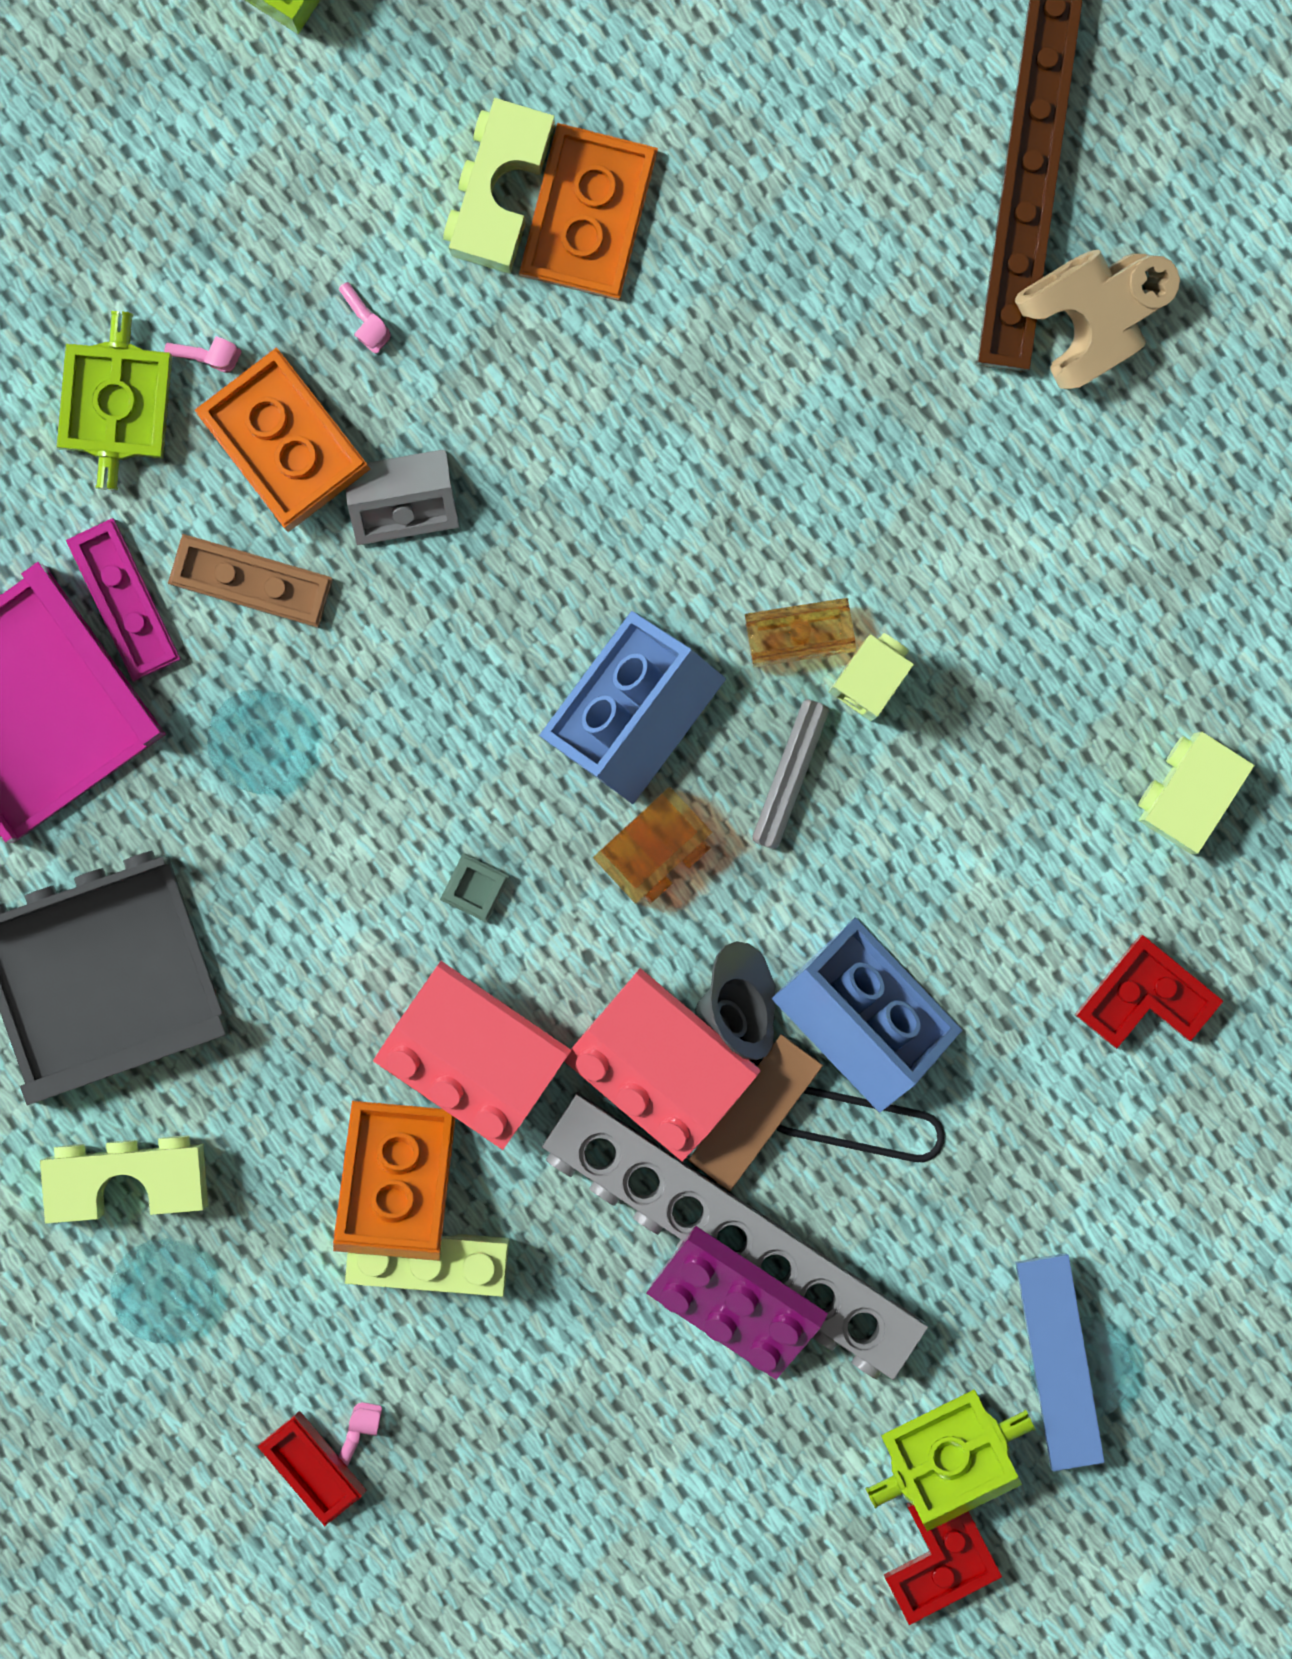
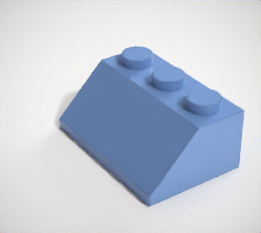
[539,611,726,804]
[772,917,963,1113]

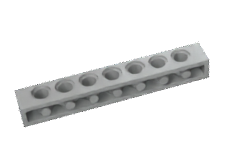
[542,1092,928,1380]

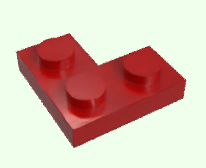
[1074,935,1223,1049]
[884,1502,1002,1625]

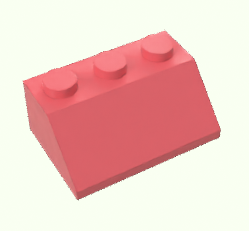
[373,961,571,1150]
[564,968,761,1162]

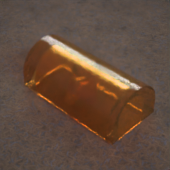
[745,598,856,668]

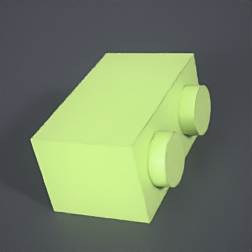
[828,633,914,721]
[1138,731,1255,854]

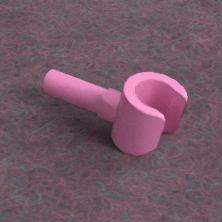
[339,282,391,354]
[164,336,242,373]
[338,1402,382,1467]

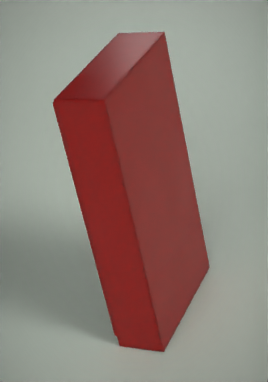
[257,1411,367,1527]

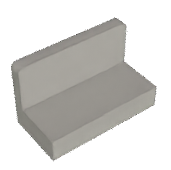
[346,450,459,545]

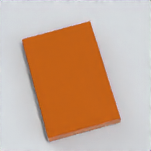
[519,123,658,301]
[194,347,371,532]
[333,1101,456,1261]

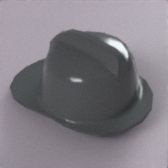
[695,941,776,1061]

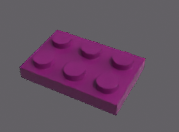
[646,1225,828,1380]

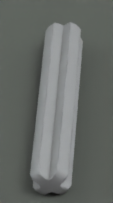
[752,699,829,849]

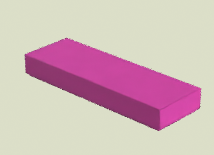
[66,518,182,682]

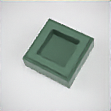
[440,853,510,923]

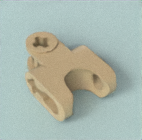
[1015,250,1180,389]

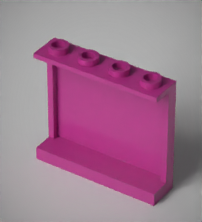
[0,562,166,843]

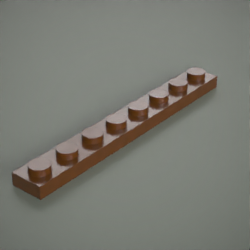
[976,0,1083,373]

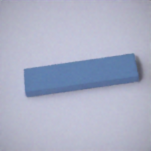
[1015,1253,1105,1471]

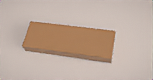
[168,534,333,628]
[688,1034,824,1192]

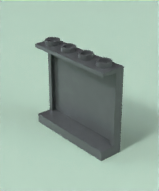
[0,850,231,1105]

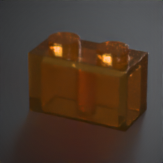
[593,786,713,904]

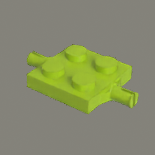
[57,311,172,491]
[865,1389,1036,1531]

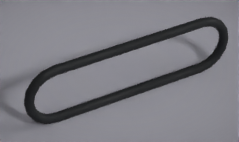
[776,1087,945,1162]

